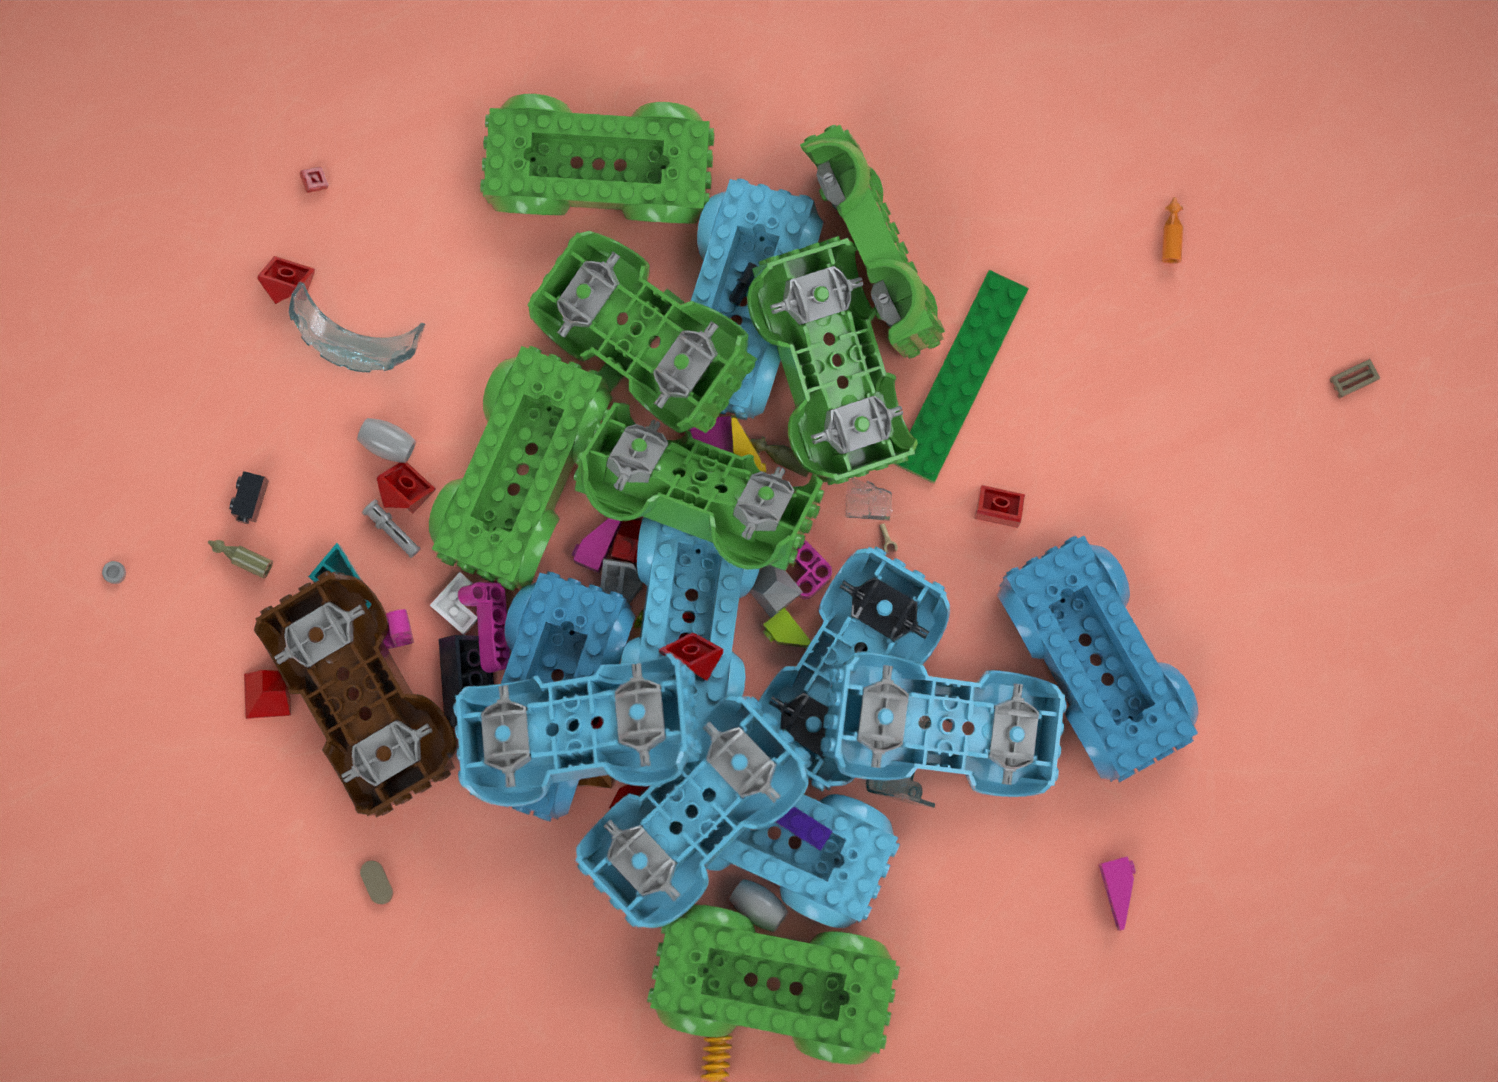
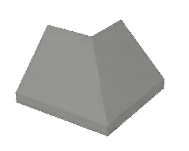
[750,565,803,618]

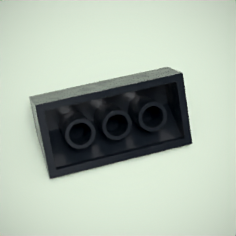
[438,635,494,728]

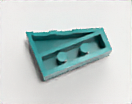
[308,543,371,608]

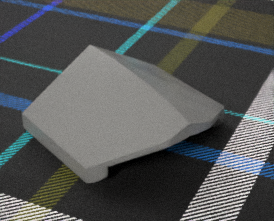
[600,558,643,604]

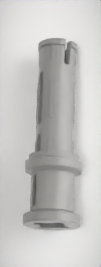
[362,499,421,558]

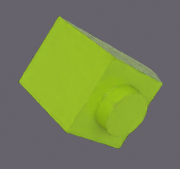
[763,608,811,648]

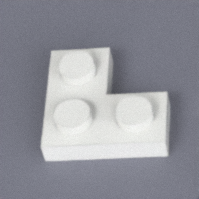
[430,572,477,635]

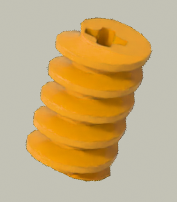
[700,1035,733,1082]

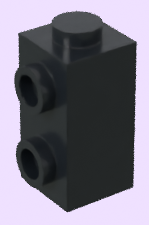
[229,471,269,524]

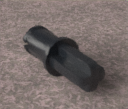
[729,262,758,306]

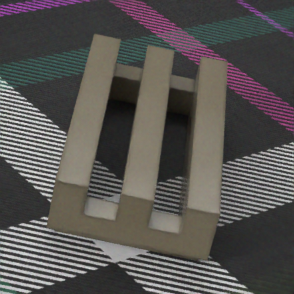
[1330,359,1380,398]

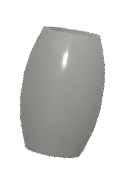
[357,418,416,463]
[729,879,788,932]

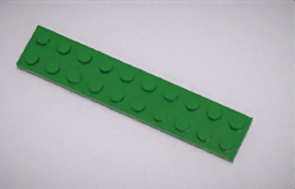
[894,270,1029,484]

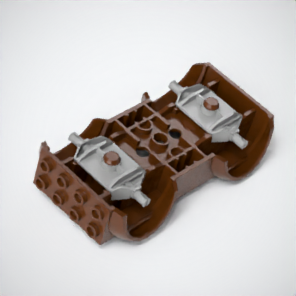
[254,571,456,818]

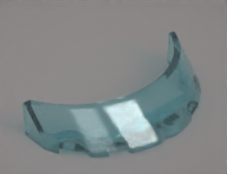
[288,282,426,373]

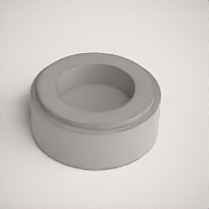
[102,561,126,584]

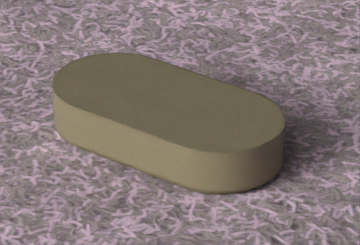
[360,861,393,904]

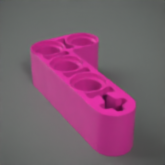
[795,540,832,599]
[458,582,510,673]
[383,609,414,649]

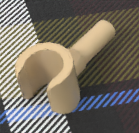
[880,523,898,554]

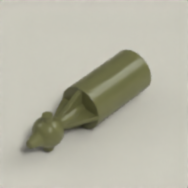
[750,436,809,478]
[208,540,273,579]

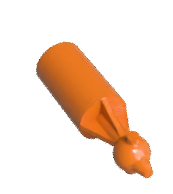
[1162,197,1183,264]

